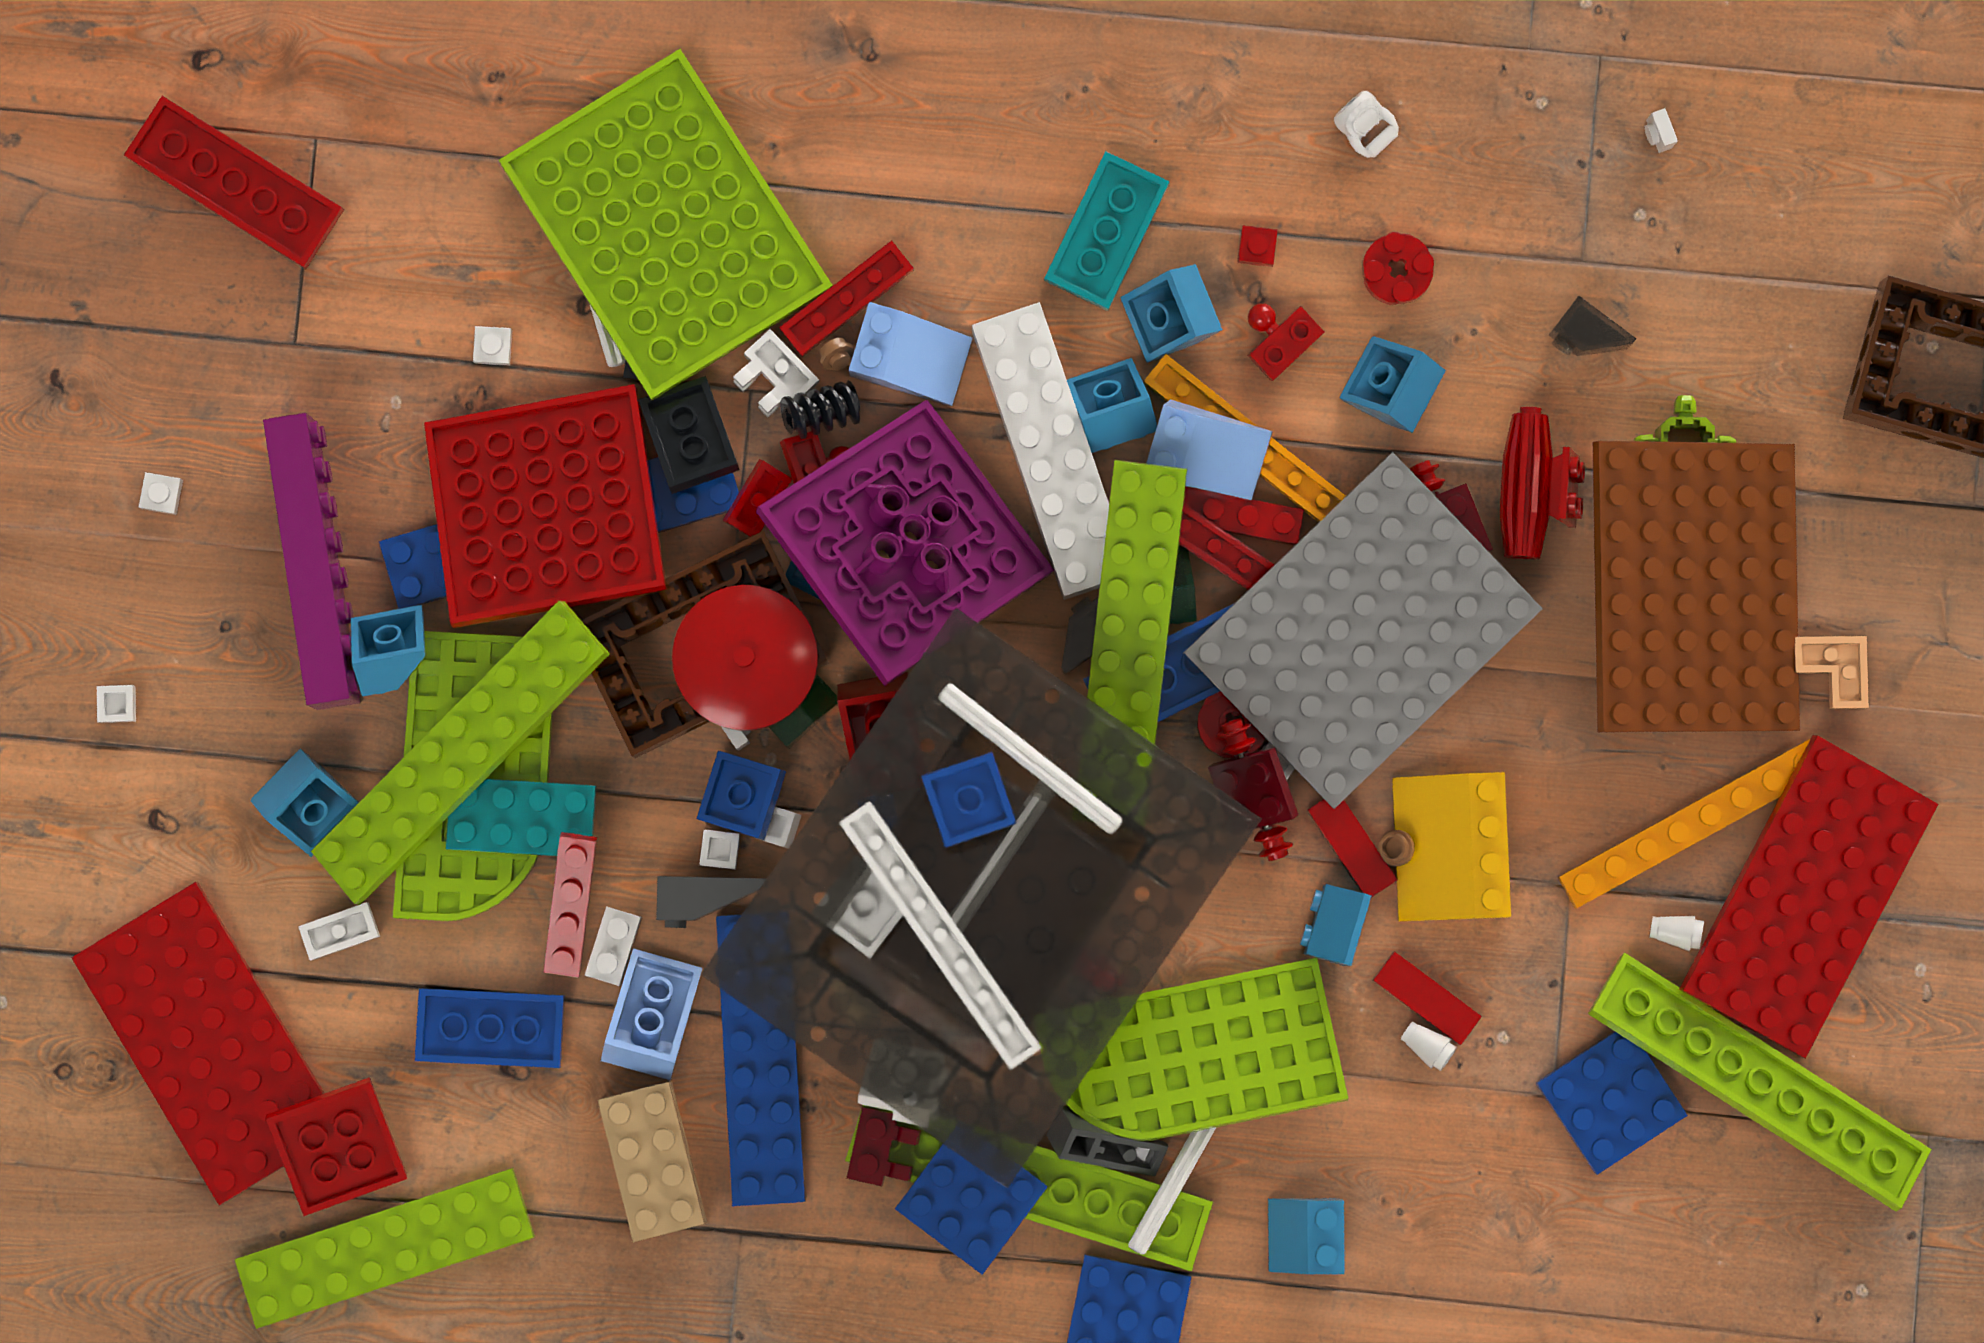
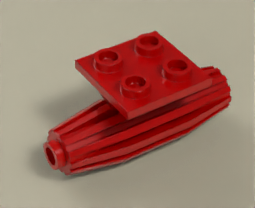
[1500,407,1585,560]

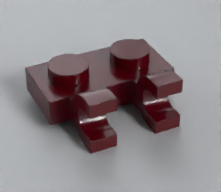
[846,1107,921,1186]

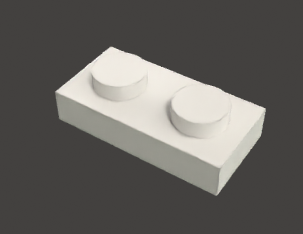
[298,902,380,961]
[585,906,642,986]

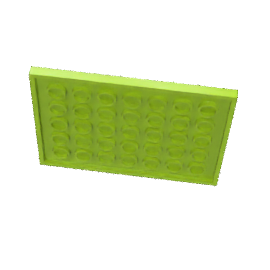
[499,49,833,401]

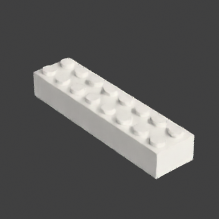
[972,302,1109,600]

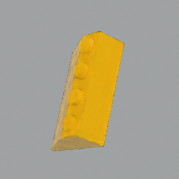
[1392,772,1511,922]

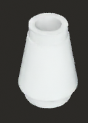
[1649,916,1704,951]
[1401,1021,1457,1071]

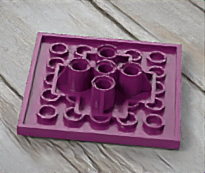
[756,399,1054,686]

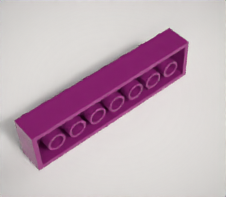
[263,413,361,710]

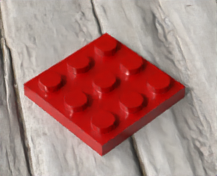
[266,1077,407,1216]

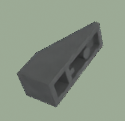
[656,876,768,928]
[1047,1105,1169,1177]

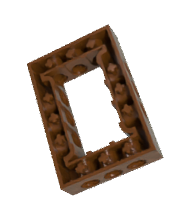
[1842,275,1984,458]
[581,531,829,758]

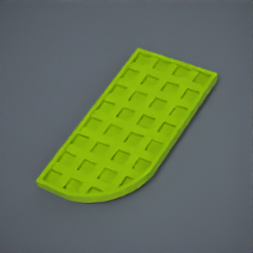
[393,631,553,921]
[1034,958,1349,1141]

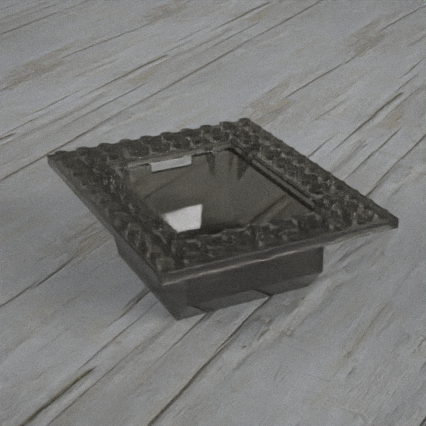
[701,608,1261,1188]

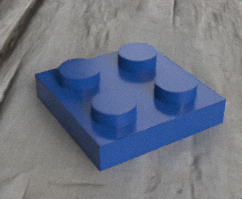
[696,750,786,840]
[921,752,1016,848]

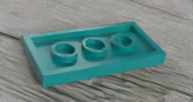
[1044,151,1170,311]
[446,779,597,856]

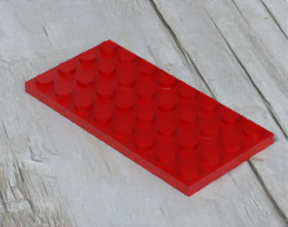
[1679,735,1939,1059]
[71,882,324,1205]

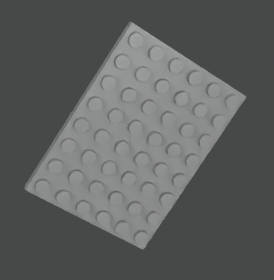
[1183,452,1543,809]

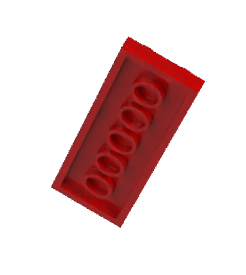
[124,96,344,269]

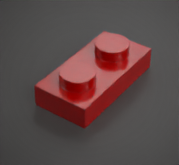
[723,459,792,537]

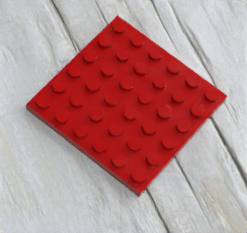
[424,384,667,628]

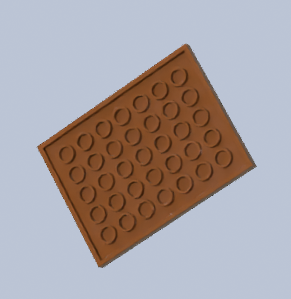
[1593,441,1800,732]

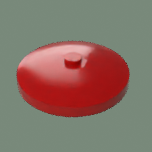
[672,585,818,731]

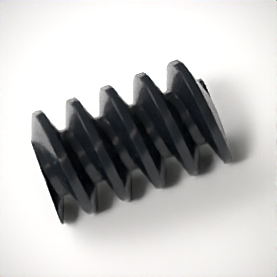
[780,380,860,439]

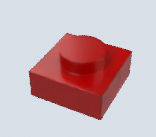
[1237,225,1278,267]

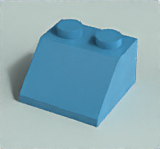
[1120,264,1222,363]
[1339,336,1446,433]
[1067,358,1157,453]
[351,605,425,697]
[250,748,359,857]
[1300,884,1371,966]
[1268,1198,1345,1274]

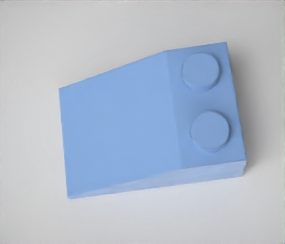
[849,302,973,406]
[1146,399,1273,500]
[601,948,702,1080]

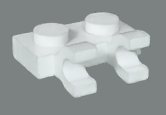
[733,329,819,418]

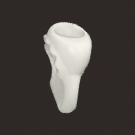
[1334,91,1399,158]

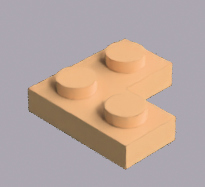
[1795,636,1869,709]

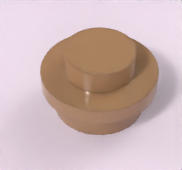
[820,338,854,371]
[1379,830,1414,866]

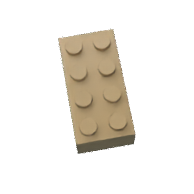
[598,1081,707,1242]

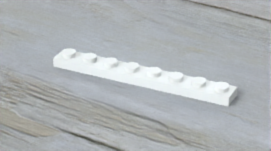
[839,801,1041,1070]

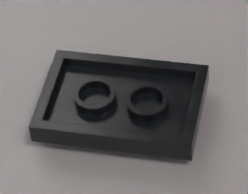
[638,376,740,494]

